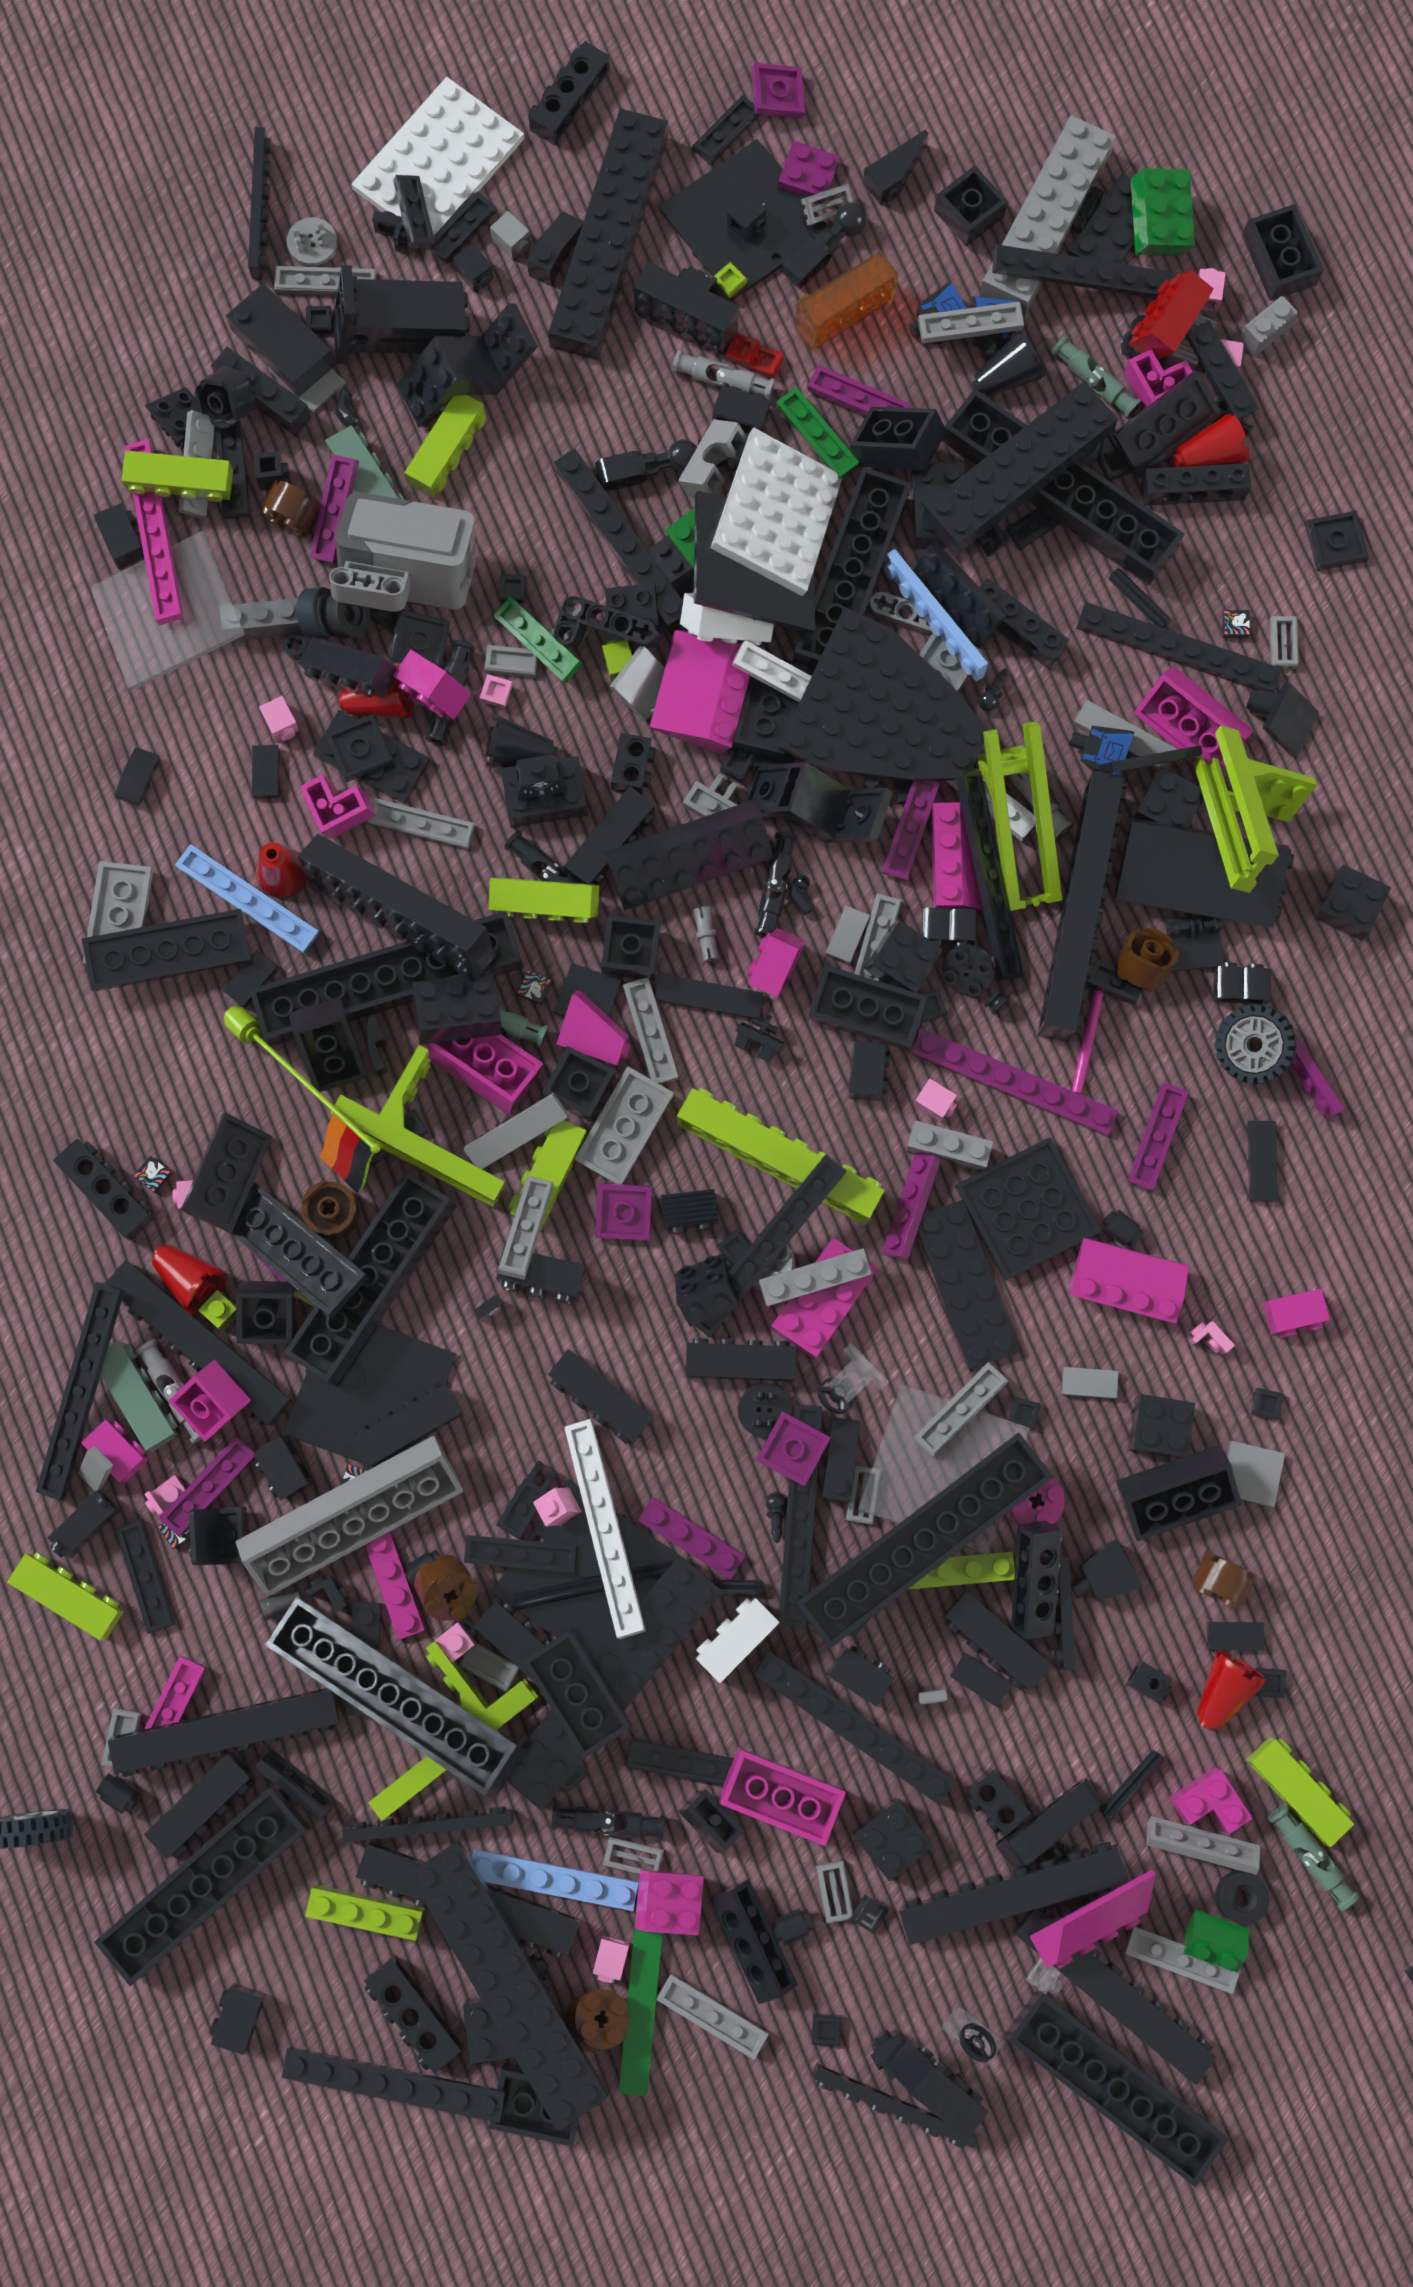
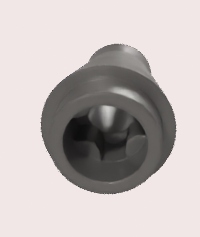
[260,1591,300,1622]

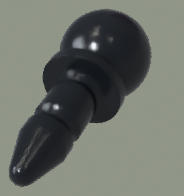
[978,668,1008,712]
[765,1492,787,1543]

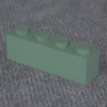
[325,425,404,500]
[101,1340,179,1452]

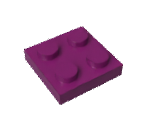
[751,63,805,118]
[777,140,840,203]
[595,1183,652,1240]
[756,1411,830,1487]

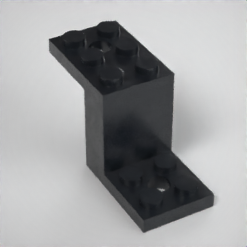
[397,303,538,427]
[744,762,893,843]

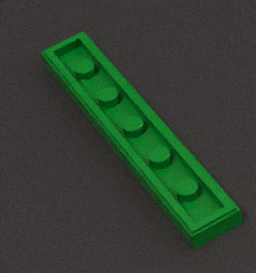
[619,1929,662,2097]

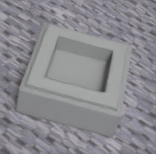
[916,1689,947,1704]

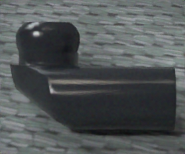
[335,391,359,428]
[790,875,814,916]

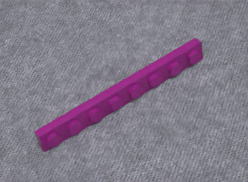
[910,1028,1118,1136]

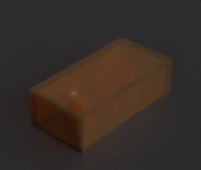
[794,250,898,352]

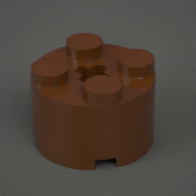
[261,480,321,538]
[1117,928,1179,992]
[302,1181,360,1239]
[1192,1551,1257,1609]
[414,1555,478,1621]
[564,1989,629,2052]

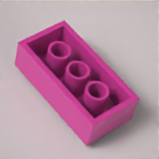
[771,1237,878,1360]
[718,1747,846,1846]

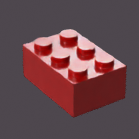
[1129,270,1214,360]

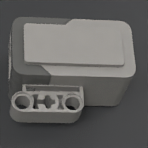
[329,492,476,611]

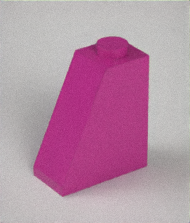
[557,990,631,1065]

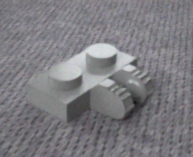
[683,774,739,817]

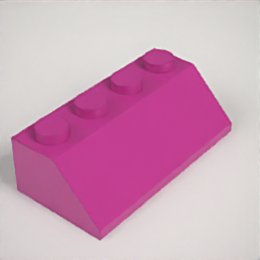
[1134,666,1254,770]
[931,803,984,913]
[424,1034,543,1115]
[1069,1237,1189,1324]

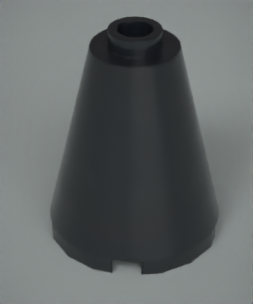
[972,332,1046,398]
[484,715,558,768]

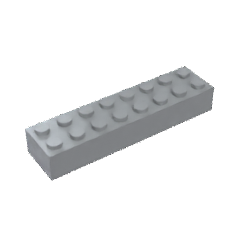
[979,115,1116,317]
[236,1436,464,1598]

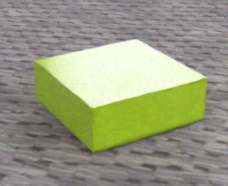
[714,262,747,299]

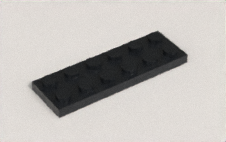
[81,909,252,992]
[230,1183,369,1319]
[917,1200,1020,1370]

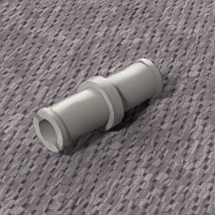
[693,906,720,962]

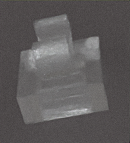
[1026,1958,1064,1995]

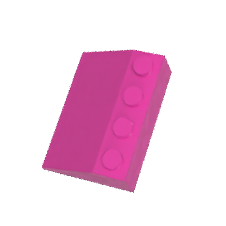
[649,630,750,754]
[1030,1869,1156,1969]

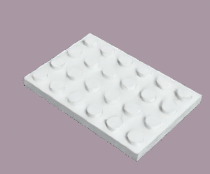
[351,77,525,236]
[711,427,843,596]

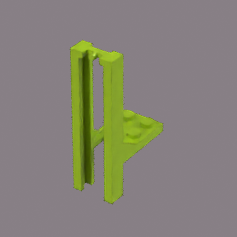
[974,721,1062,911]
[1193,725,1317,893]
[330,1045,505,1209]
[368,1641,539,1821]

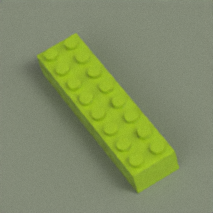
[677,1088,885,1226]

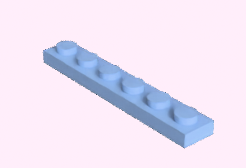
[884,549,988,681]
[175,844,320,955]
[471,1849,639,1911]

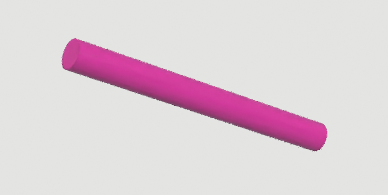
[1072,991,1104,1095]

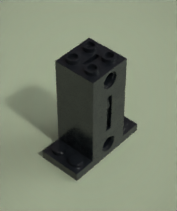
[332,265,470,364]

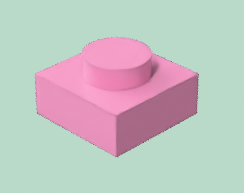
[480,674,513,709]

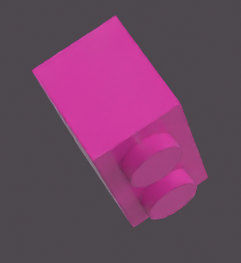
[1263,1289,1330,1338]
[82,1419,149,1483]

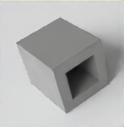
[490,211,531,260]

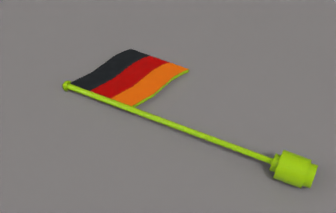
[224,1006,381,1192]

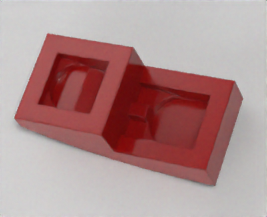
[725,333,785,379]

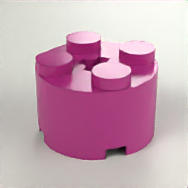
[1008,1479,1064,1525]

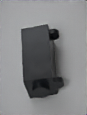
[47,1490,121,1558]

